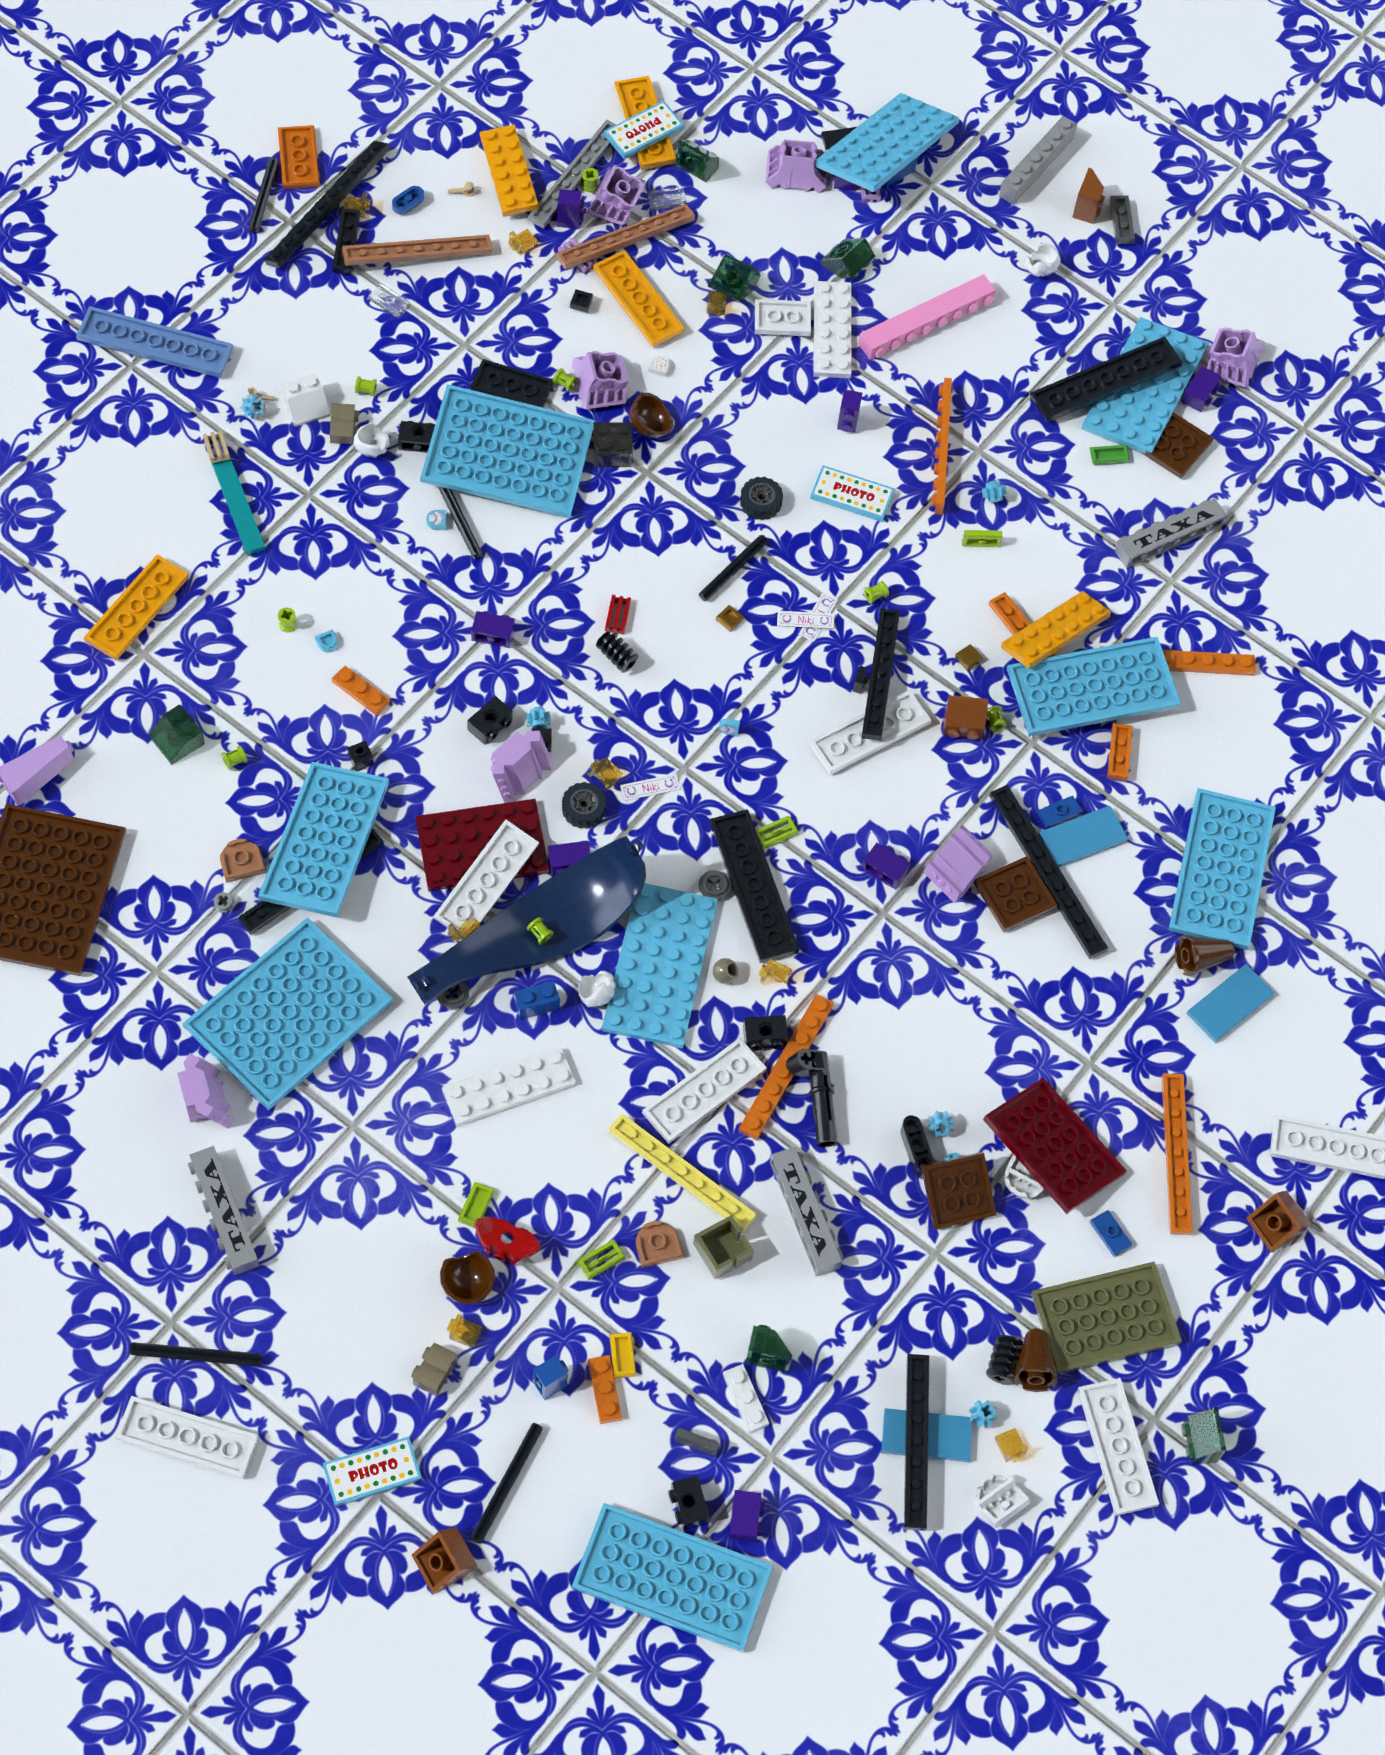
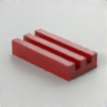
[605,594,631,635]

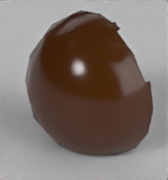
[629,392,673,438]
[440,1251,495,1305]

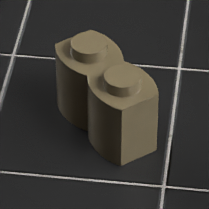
[330,403,359,444]
[411,1342,458,1397]

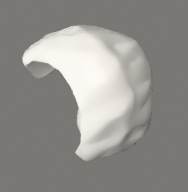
[1024,242,1061,277]
[353,422,390,458]
[578,971,616,1007]

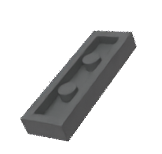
[1109,195,1135,244]

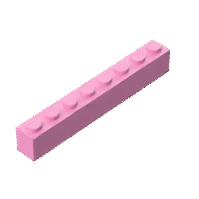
[858,274,996,360]

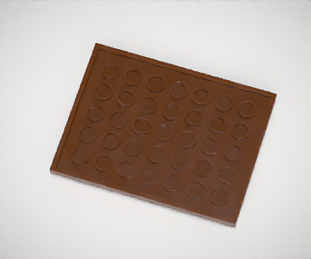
[0,804,126,976]

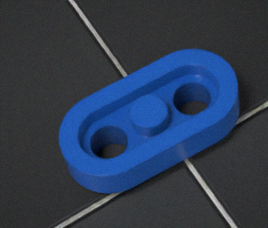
[392,186,424,215]

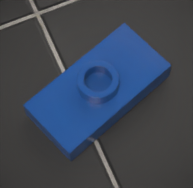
[1037,795,1083,829]
[1090,1210,1132,1257]

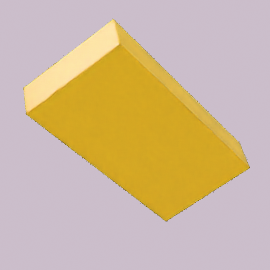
[609,1332,636,1379]

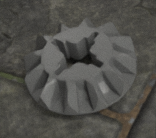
[698,870,731,901]
[436,981,469,1009]

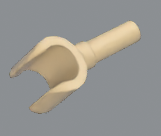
[448,182,475,197]
[247,387,274,401]

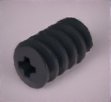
[596,631,639,673]
[986,1335,1023,1385]

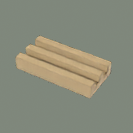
[203,430,230,463]

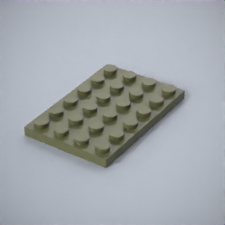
[1031,1261,1182,1374]

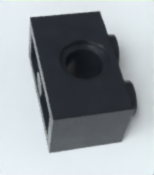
[398,421,436,453]
[467,696,513,745]
[743,1015,788,1051]
[668,1475,710,1531]

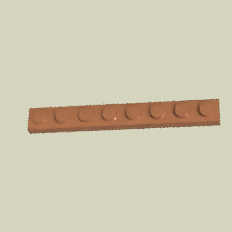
[556,204,695,270]
[342,235,492,266]

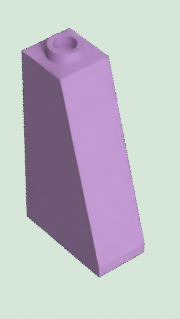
[0,735,74,806]

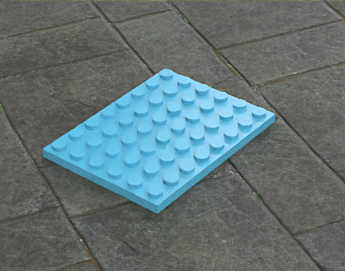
[420,384,595,518]
[182,917,393,1111]

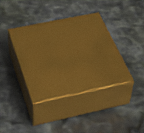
[716,605,744,632]
[955,644,983,671]

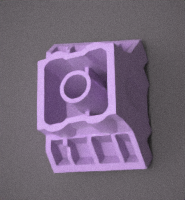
[766,139,827,193]
[586,165,645,226]
[1207,327,1264,388]
[572,351,628,409]
[491,731,551,803]
[923,825,994,902]
[177,1053,234,1128]

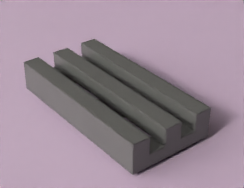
[674,1427,719,1457]

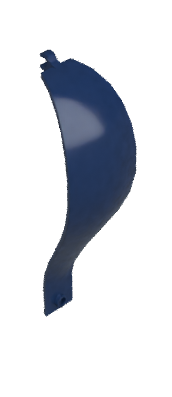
[407,836,646,1005]

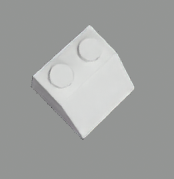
[280,373,331,427]

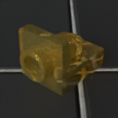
[343,192,370,218]
[508,229,538,255]
[706,291,727,315]
[587,757,623,789]
[448,917,480,943]
[759,959,792,985]
[447,1313,482,1349]
[994,1428,1029,1462]

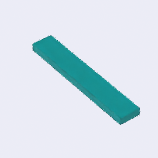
[211,455,265,555]

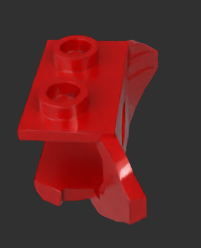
[474,1217,541,1266]

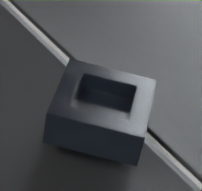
[570,289,593,313]
[853,666,869,694]

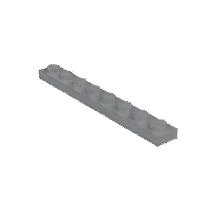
[528,119,616,229]

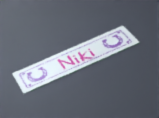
[798,592,838,642]
[777,611,834,629]
[620,774,681,801]

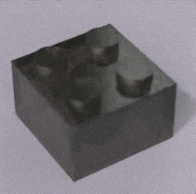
[593,422,633,467]

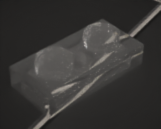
[647,186,687,211]
[369,284,410,319]

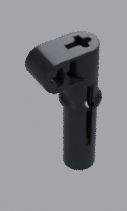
[786,1049,838,1147]

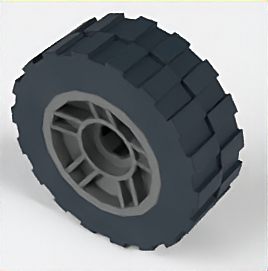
[740,476,783,520]
[562,782,606,829]

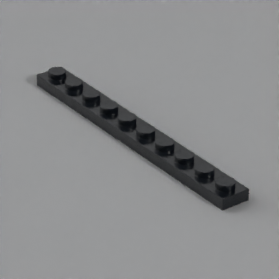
[264,140,390,268]
[989,785,1108,960]

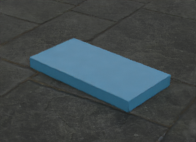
[1038,806,1128,867]
[1186,964,1275,1043]
[881,1408,972,1463]

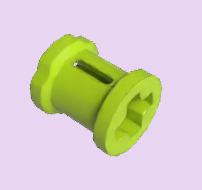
[582,168,598,192]
[553,368,578,392]
[355,376,377,396]
[864,581,889,604]
[278,607,297,633]
[986,706,1007,732]
[221,745,247,770]
[527,917,554,945]

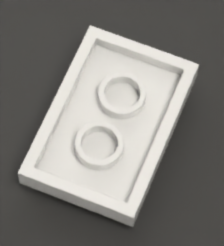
[755,299,811,336]

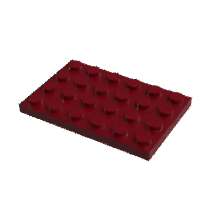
[415,798,549,892]
[983,1078,1127,1214]

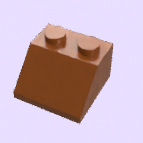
[1072,168,1105,224]
[943,695,988,740]
[1246,1191,1312,1253]
[411,1527,478,1594]

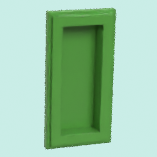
[1089,445,1130,464]

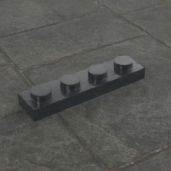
[332,209,361,274]

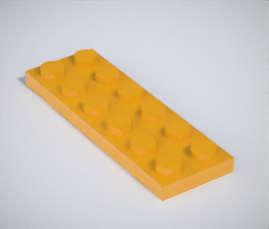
[614,76,676,170]
[479,124,539,217]
[593,250,684,348]
[84,554,189,661]
[1001,591,1111,669]

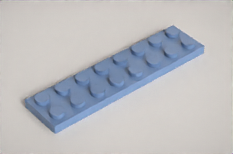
[76,306,233,378]

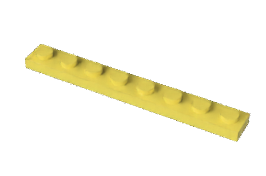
[609,1114,757,1232]

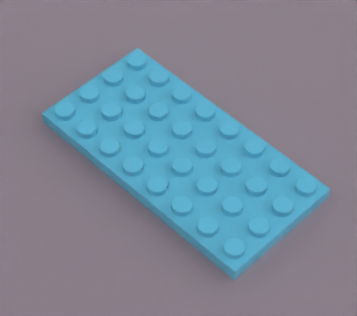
[815,93,959,192]
[1081,317,1209,454]
[1007,637,1181,737]
[258,762,389,918]
[1168,788,1276,950]
[601,883,718,1049]
[572,1503,773,1653]

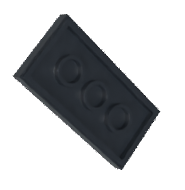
[470,359,554,408]

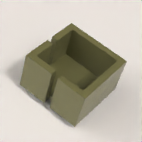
[693,1215,754,1279]

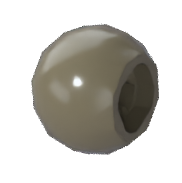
[713,958,738,984]

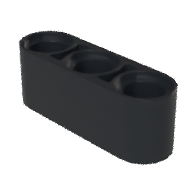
[900,1115,934,1179]

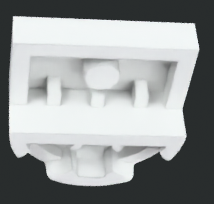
[1004,1154,1044,1199]
[975,1474,1031,1529]

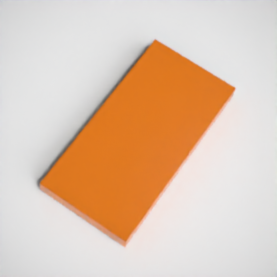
[278,125,320,189]

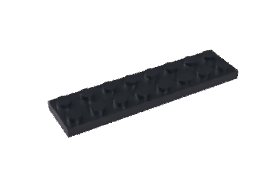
[1030,336,1182,423]
[709,809,799,963]

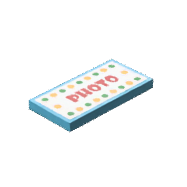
[604,101,684,159]
[810,465,895,522]
[323,1436,422,1507]

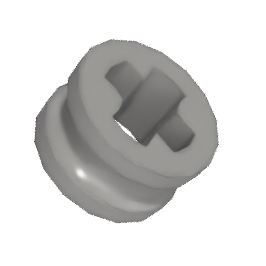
[214,892,233,913]

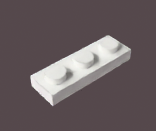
[722,1364,769,1434]

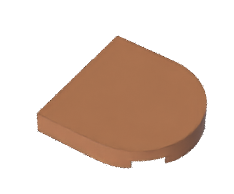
[220,839,266,883]
[636,1221,684,1268]

